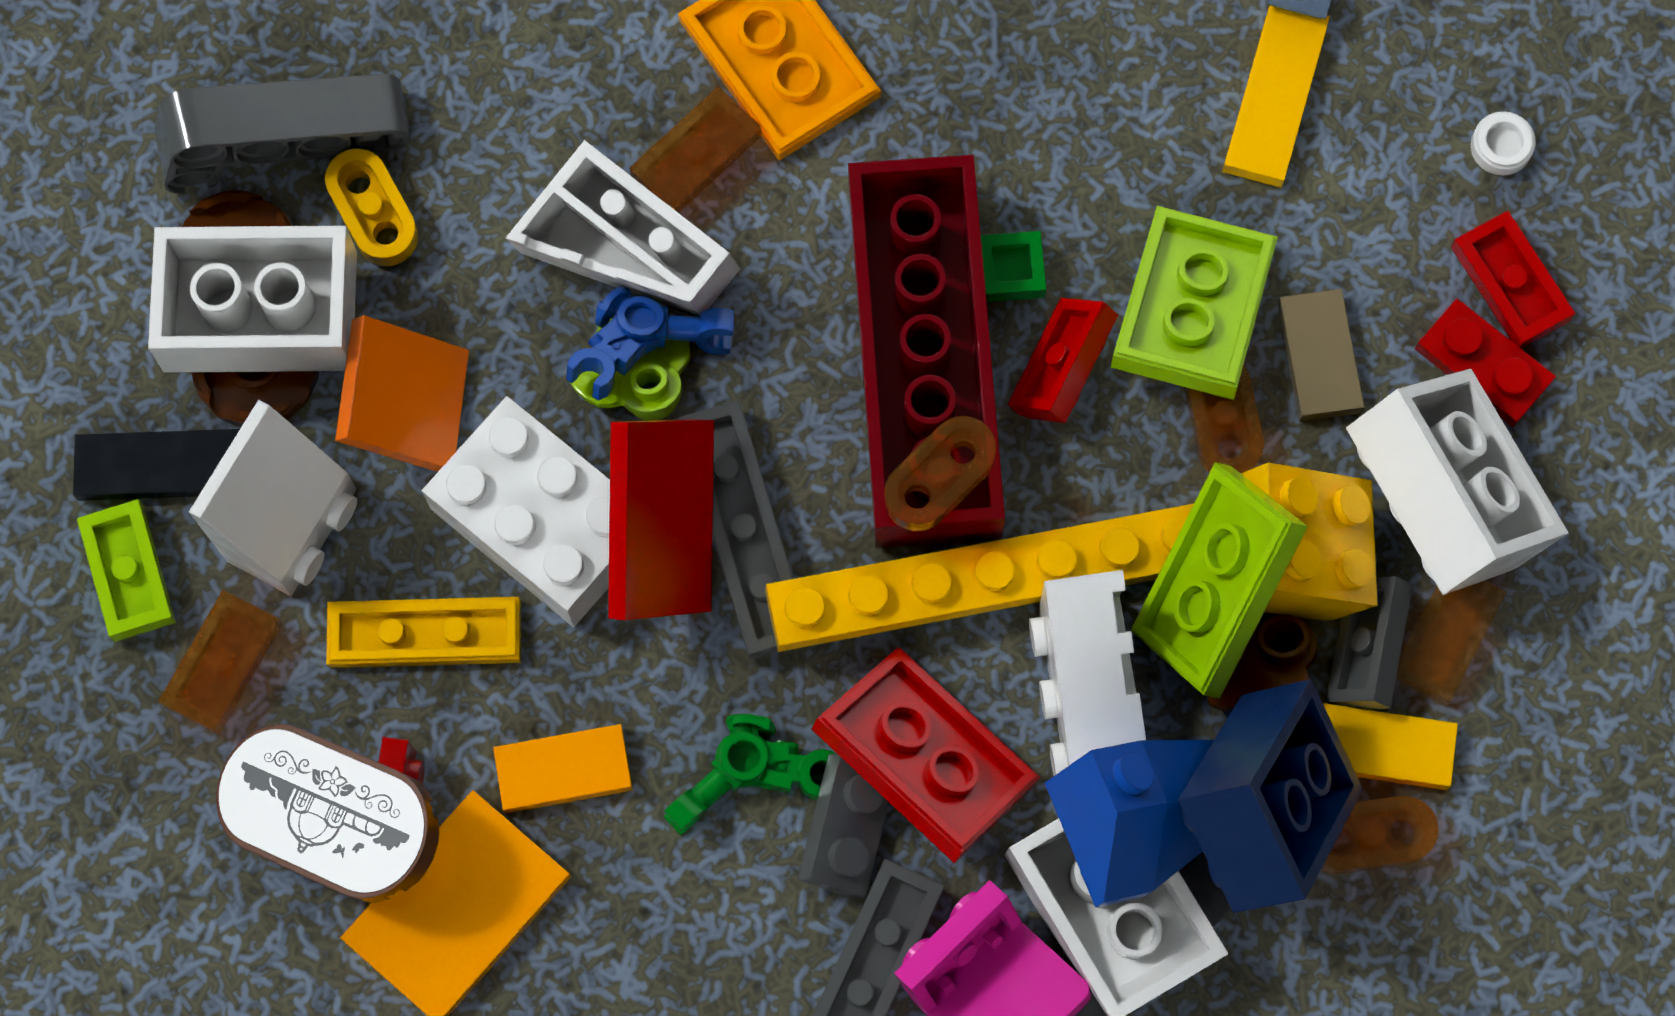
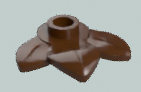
[1208,615,1317,712]

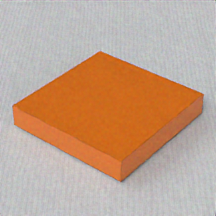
[335,315,469,472]

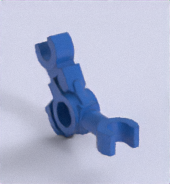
[566,286,734,401]

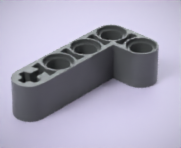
[154,74,411,194]

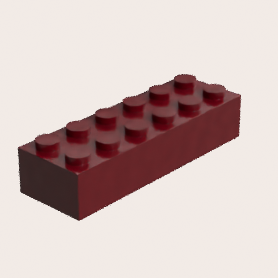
[848,154,1005,548]

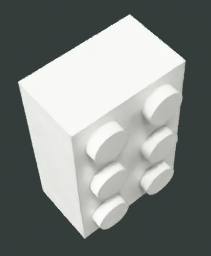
[148,226,357,372]
[1346,369,1569,595]
[421,396,610,628]

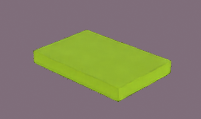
[1110,206,1278,400]
[1130,462,1308,698]

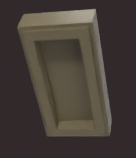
[1278,289,1364,422]

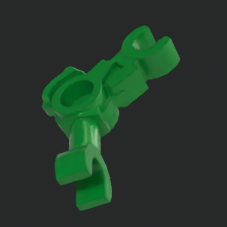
[663,714,836,836]

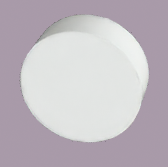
[1471,112,1535,175]

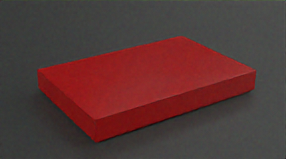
[608,419,714,620]
[811,647,1041,863]

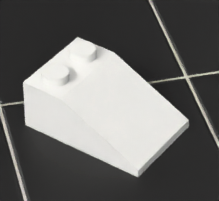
[189,400,357,596]
[1004,818,1228,1016]

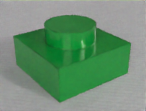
[981,231,1046,302]

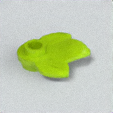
[570,318,691,421]

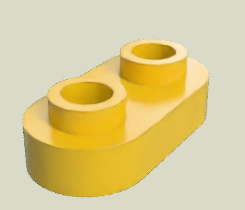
[325,149,418,266]

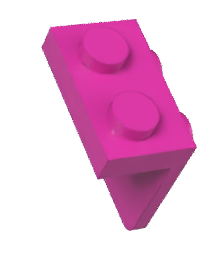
[894,880,1092,1016]

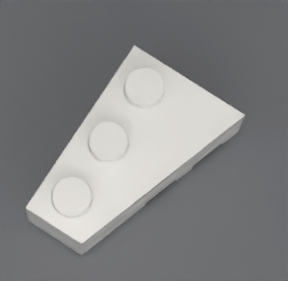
[506,140,740,316]
[1029,570,1146,776]

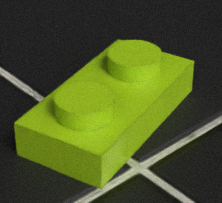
[77,499,176,642]

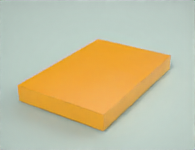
[678,0,881,161]
[340,790,571,1016]

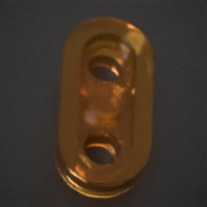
[1185,365,1264,473]
[885,416,996,531]
[1322,796,1439,874]

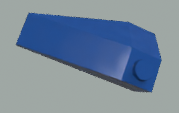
[1045,740,1214,908]

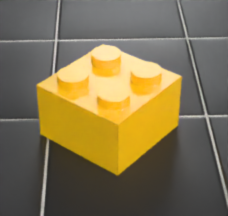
[1241,462,1378,620]

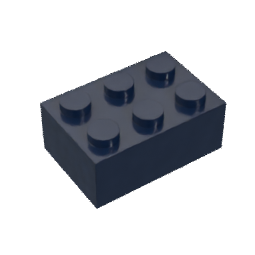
[1178,679,1363,913]

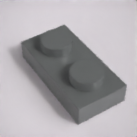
[1325,576,1413,709]
[798,753,889,899]

